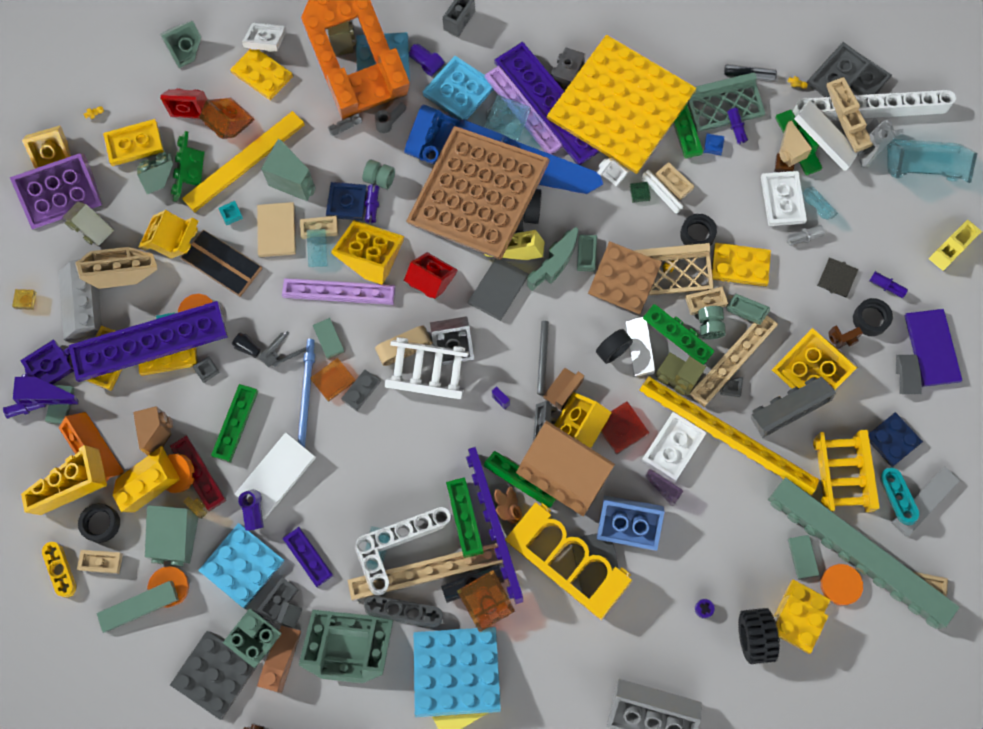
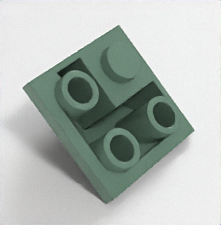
[137,153,173,194]
[223,608,282,668]

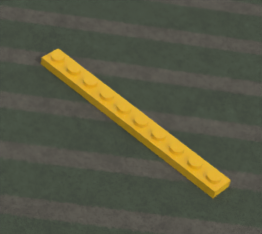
[639,376,819,495]

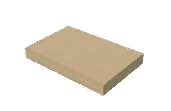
[257,202,296,257]

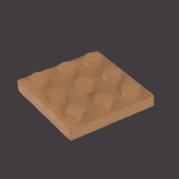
[588,241,662,315]

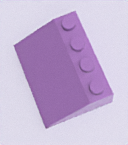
[9,153,102,229]

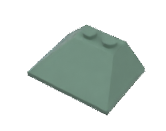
[299,610,393,683]

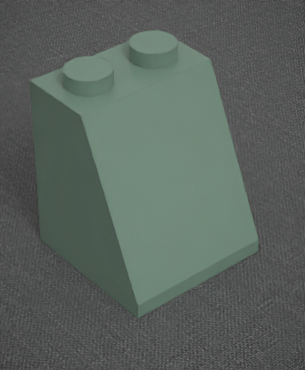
[261,139,315,201]
[145,505,199,566]

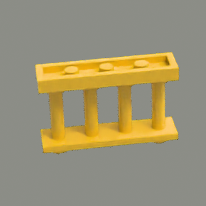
[813,430,880,513]

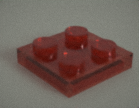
[601,401,649,455]

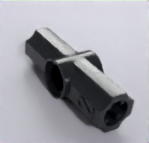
[441,565,505,603]

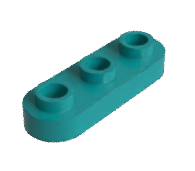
[880,468,920,525]

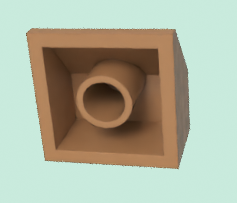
[133,406,173,455]

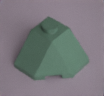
[160,20,201,68]

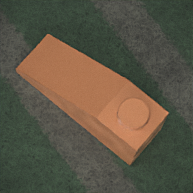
[257,625,301,693]

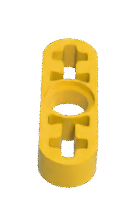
[42,542,77,598]

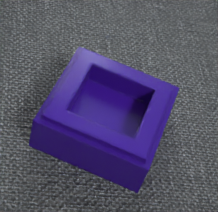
[492,386,510,409]

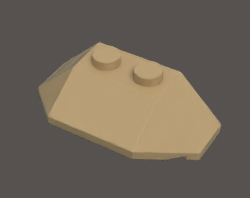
[75,247,157,289]

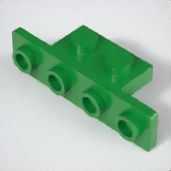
[775,110,823,175]
[171,131,205,202]
[643,304,714,365]

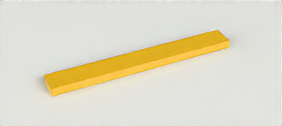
[182,111,305,213]

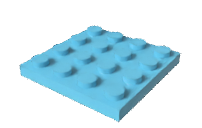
[414,627,501,717]

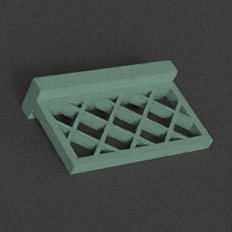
[688,72,765,132]

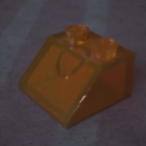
[199,98,254,139]
[457,570,515,632]

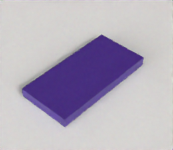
[904,309,963,387]

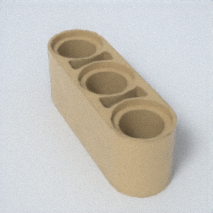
[375,325,433,366]

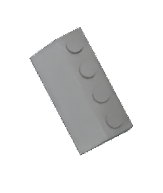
[59,259,102,341]
[607,679,702,729]

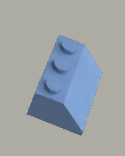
[597,495,665,551]

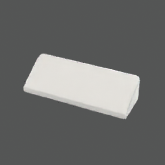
[626,317,655,376]

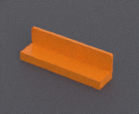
[59,412,124,483]

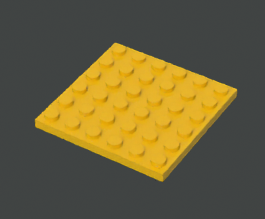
[547,34,696,174]

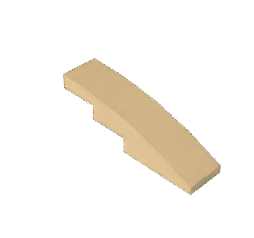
[826,77,873,153]

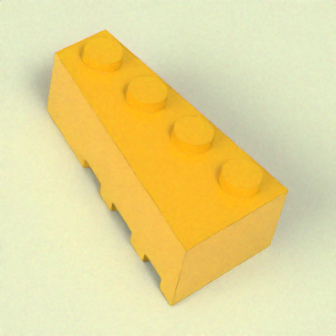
[21,445,107,515]

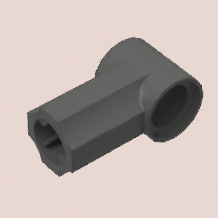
[375,98,406,133]

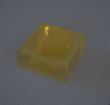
[12,289,37,310]
[183,496,207,519]

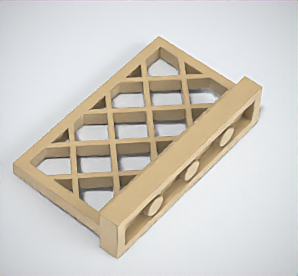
[634,243,714,296]

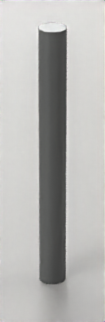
[537,321,549,395]

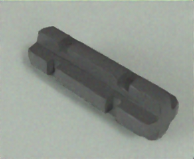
[328,113,362,136]

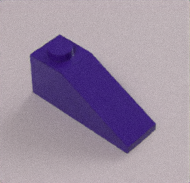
[13,374,79,405]

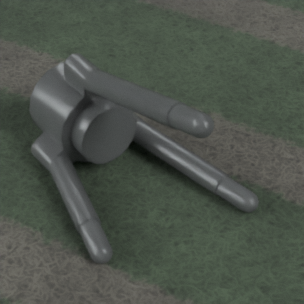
[259,331,306,367]

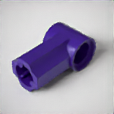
[408,44,444,76]
[238,489,264,531]

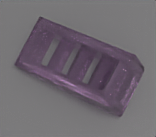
[645,469,683,506]

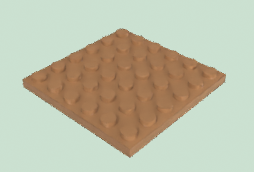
[406,126,550,260]

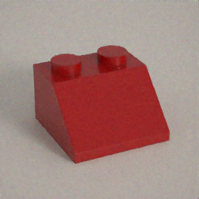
[160,88,208,119]
[403,252,458,299]

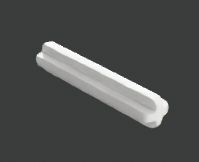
[642,170,683,213]

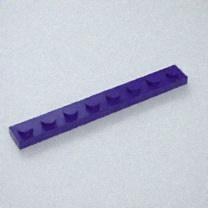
[466,447,523,605]

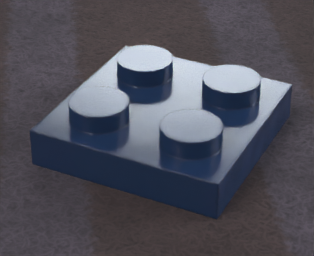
[326,182,367,221]
[868,412,923,467]

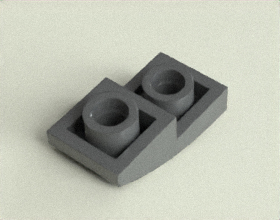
[896,354,922,394]

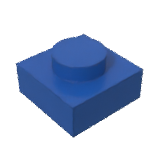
[703,134,725,155]

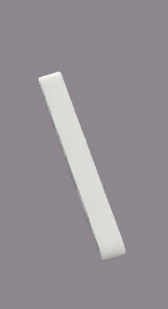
[793,90,956,120]

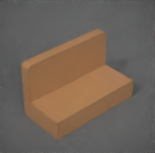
[543,368,585,411]

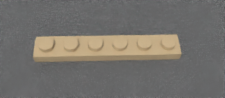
[690,315,778,407]

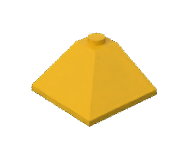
[331,220,404,285]
[772,328,858,390]

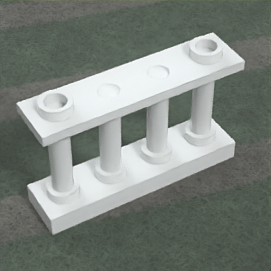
[385,337,470,399]

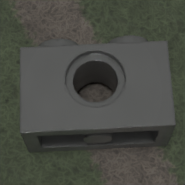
[442,0,475,37]

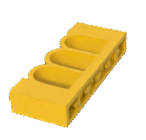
[505,502,632,621]

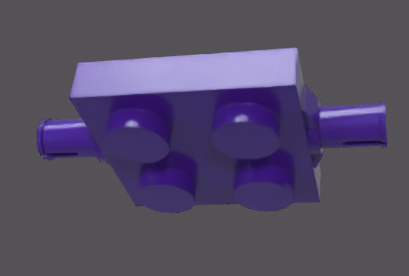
[20,339,74,385]

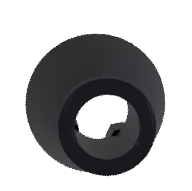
[232,332,261,358]

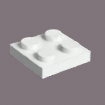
[242,23,286,51]

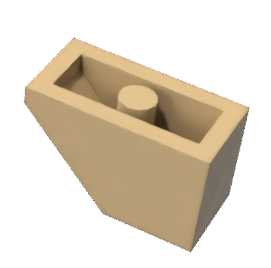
[779,121,812,167]

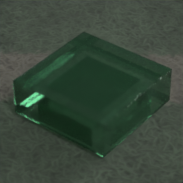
[629,182,651,203]

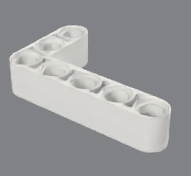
[355,507,451,595]

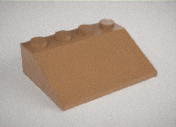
[516,421,615,517]

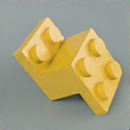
[138,210,199,259]
[774,579,830,654]

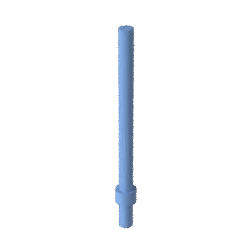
[298,339,315,448]

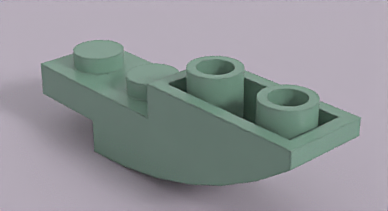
[527,227,578,291]

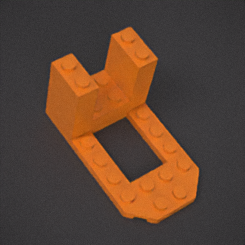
[301,0,410,120]

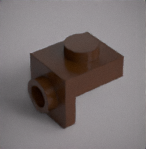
[828,326,863,349]

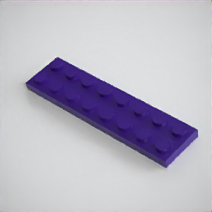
[494,41,600,165]
[69,301,228,382]

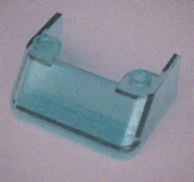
[887,139,978,183]

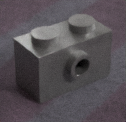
[551,47,585,90]

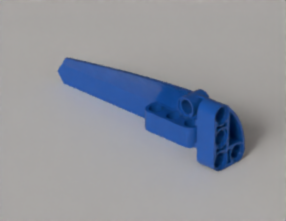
[404,104,603,194]

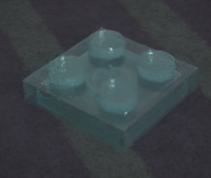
[485,95,531,142]

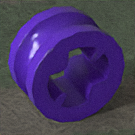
[695,599,715,619]

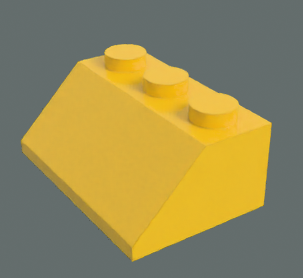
[554,392,612,448]
[113,446,180,512]

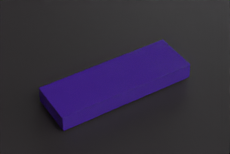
[282,527,334,588]

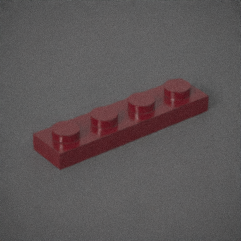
[170,435,227,512]

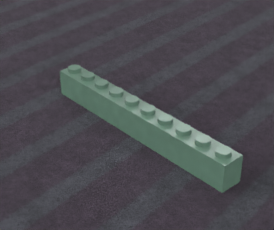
[768,477,960,629]

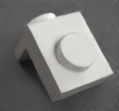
[597,158,629,186]

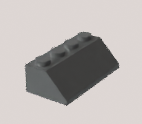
[751,377,836,438]

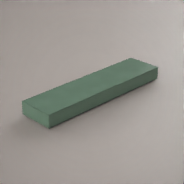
[97,581,179,633]

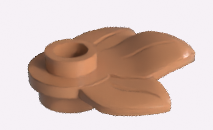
[494,487,522,524]

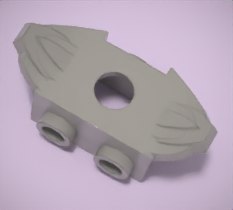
[859,118,903,168]

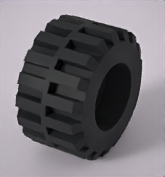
[738,608,780,664]

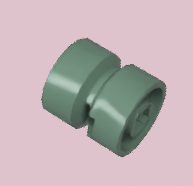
[362,159,395,190]
[698,306,726,339]

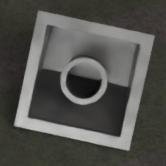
[430,316,475,365]

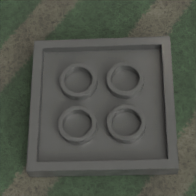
[170,631,257,720]

